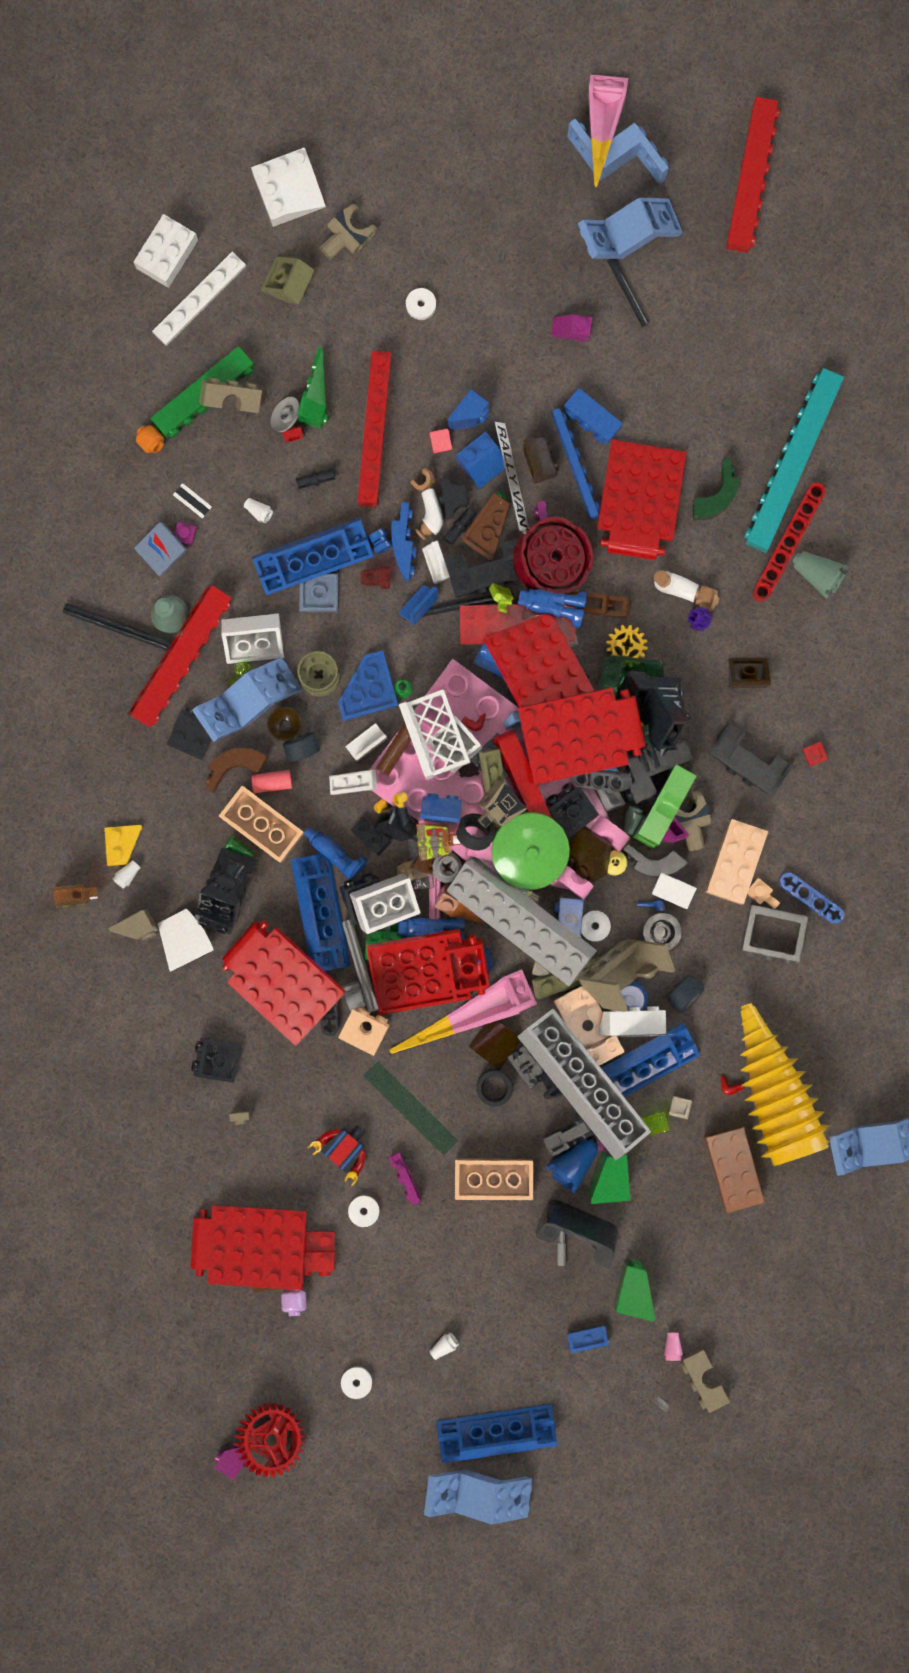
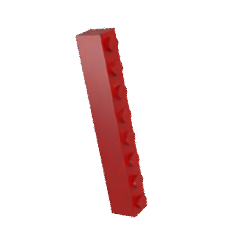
[726,97,780,253]
[358,351,391,507]
[127,584,231,727]

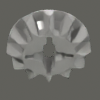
[431,852,462,883]

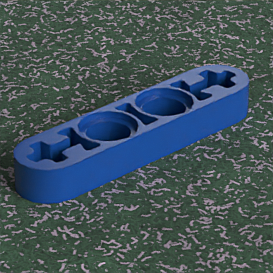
[779,873,844,924]

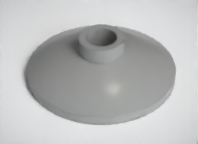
[271,397,300,432]

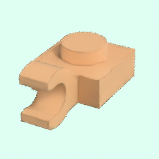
[747,878,780,909]

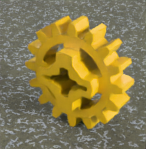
[606,625,648,667]

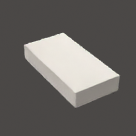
[422,541,450,584]

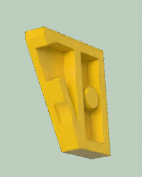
[105,825,142,866]

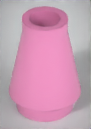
[664,1333,683,1361]

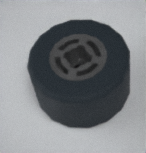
[283,732,320,762]
[668,976,704,1012]

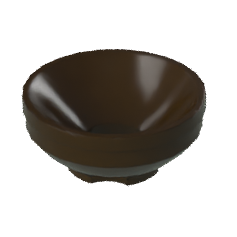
[267,707,302,742]

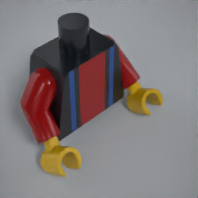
[307,1125,366,1186]

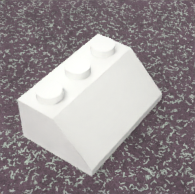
[222,614,284,664]
[598,1006,666,1036]

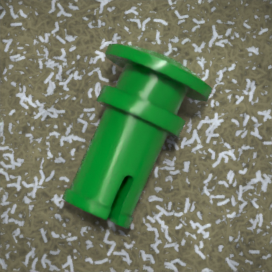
[394,680,412,699]
[224,834,255,858]

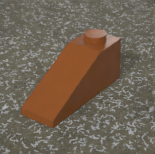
[434,883,487,925]

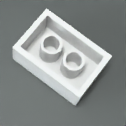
[134,214,198,288]
[350,873,420,934]

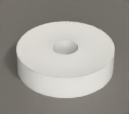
[406,288,436,320]
[581,911,611,941]
[348,1195,379,1227]
[341,1366,372,1399]

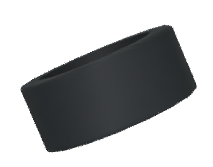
[456,813,495,851]
[476,1070,513,1107]

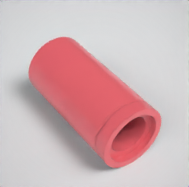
[251,770,292,794]

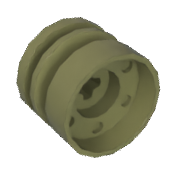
[297,651,340,697]

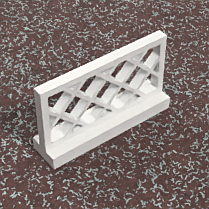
[399,689,470,780]

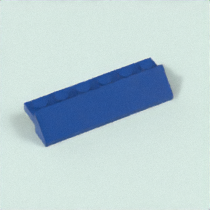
[252,518,374,595]
[291,854,350,971]
[601,1023,700,1097]
[436,1404,558,1463]

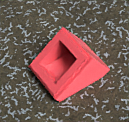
[430,429,452,454]

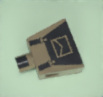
[478,779,527,828]

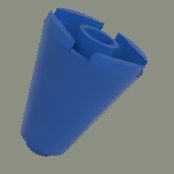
[546,1139,598,1193]

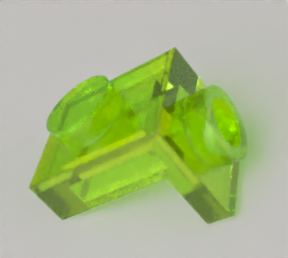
[641,1111,671,1136]

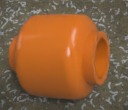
[136,425,164,454]

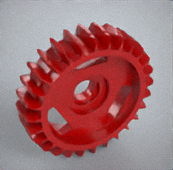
[234,1403,306,1477]

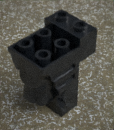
[615,671,691,749]
[624,737,693,805]
[195,848,258,935]

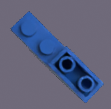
[391,502,416,582]

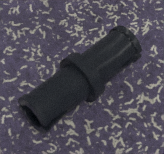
[296,468,336,490]
[443,508,476,545]

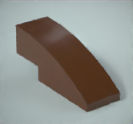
[570,591,631,619]

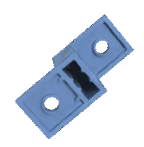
[567,119,669,185]
[578,198,683,259]
[192,658,302,742]
[829,1117,909,1176]
[424,1469,532,1525]

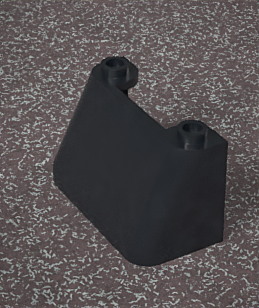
[535,1199,619,1269]

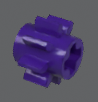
[688,607,712,631]

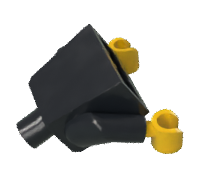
[373,792,421,842]

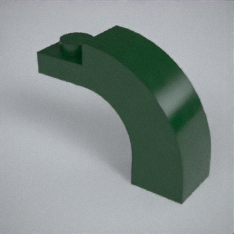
[692,459,739,520]

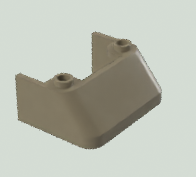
[578,939,675,1012]

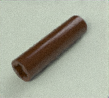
[376,722,411,776]

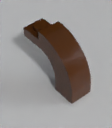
[205,748,268,793]

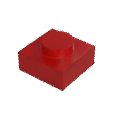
[282,426,304,443]
[802,742,828,767]

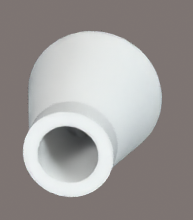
[244,498,273,523]
[112,860,140,889]
[429,1333,459,1360]

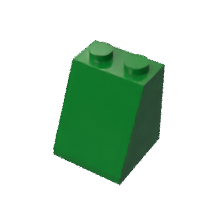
[588,1146,630,1204]
[613,1259,655,1322]

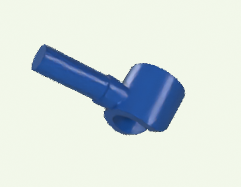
[638,900,665,912]

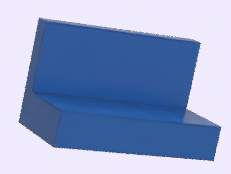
[399,584,439,625]

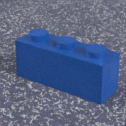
[563,388,623,445]

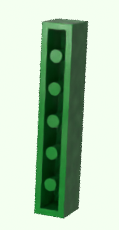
[150,346,255,439]

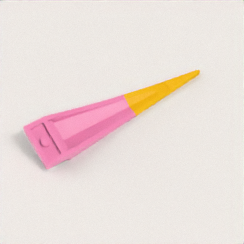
[588,74,628,187]
[389,969,537,1053]

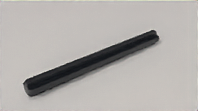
[63,603,172,651]

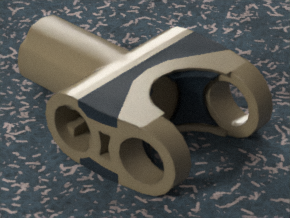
[320,204,377,260]
[675,790,711,851]

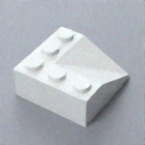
[251,148,326,227]

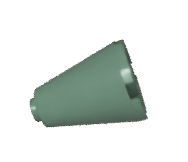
[793,551,848,599]
[151,595,189,633]

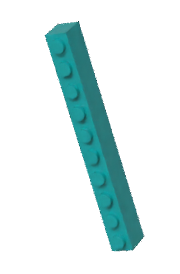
[744,368,844,553]

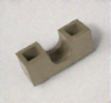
[199,377,262,413]
[680,1347,730,1413]

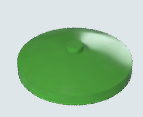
[491,812,570,890]

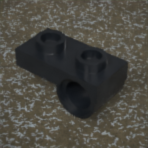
[351,816,392,856]

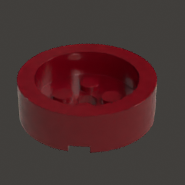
[513,517,593,594]

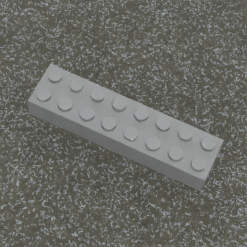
[446,857,597,986]
[518,1009,651,1160]

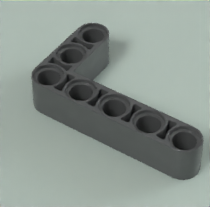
[573,691,632,792]

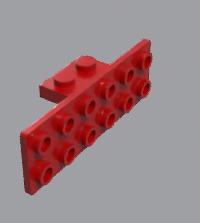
[460,601,575,644]

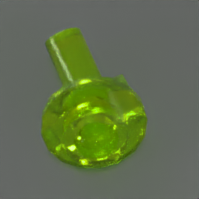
[229,662,252,686]

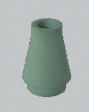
[623,805,644,835]

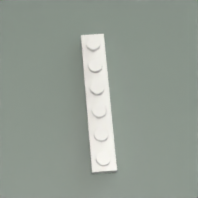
[152,252,246,346]

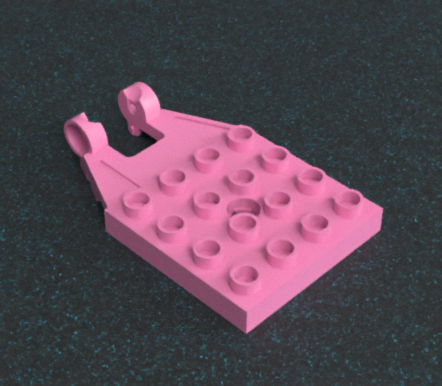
[369,659,630,900]

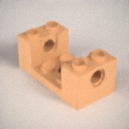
[553,985,624,1065]
[338,1007,390,1056]

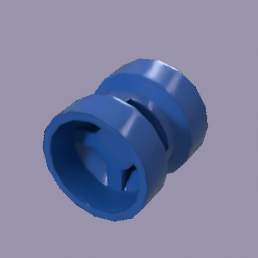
[368,528,393,554]

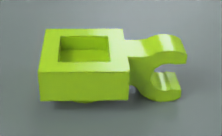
[489,583,513,613]

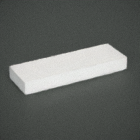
[329,770,377,795]

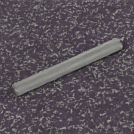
[342,920,378,1012]

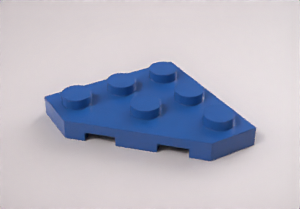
[338,650,398,721]

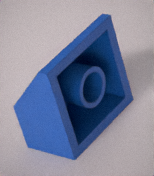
[447,389,490,430]
[456,432,505,489]
[420,793,462,824]

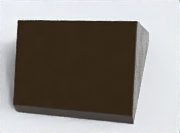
[728,658,771,688]
[469,1020,521,1070]

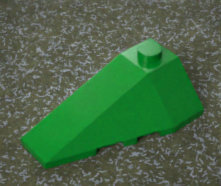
[297,347,329,430]

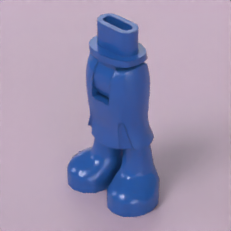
[518,589,587,628]
[304,828,368,880]
[397,917,465,940]

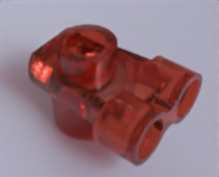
[361,566,390,589]

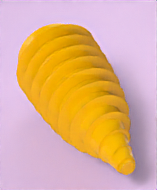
[740,1003,830,1166]

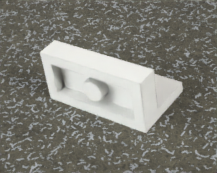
[345,723,387,762]
[652,873,697,909]

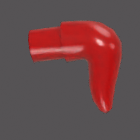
[461,713,486,731]
[720,1075,744,1095]

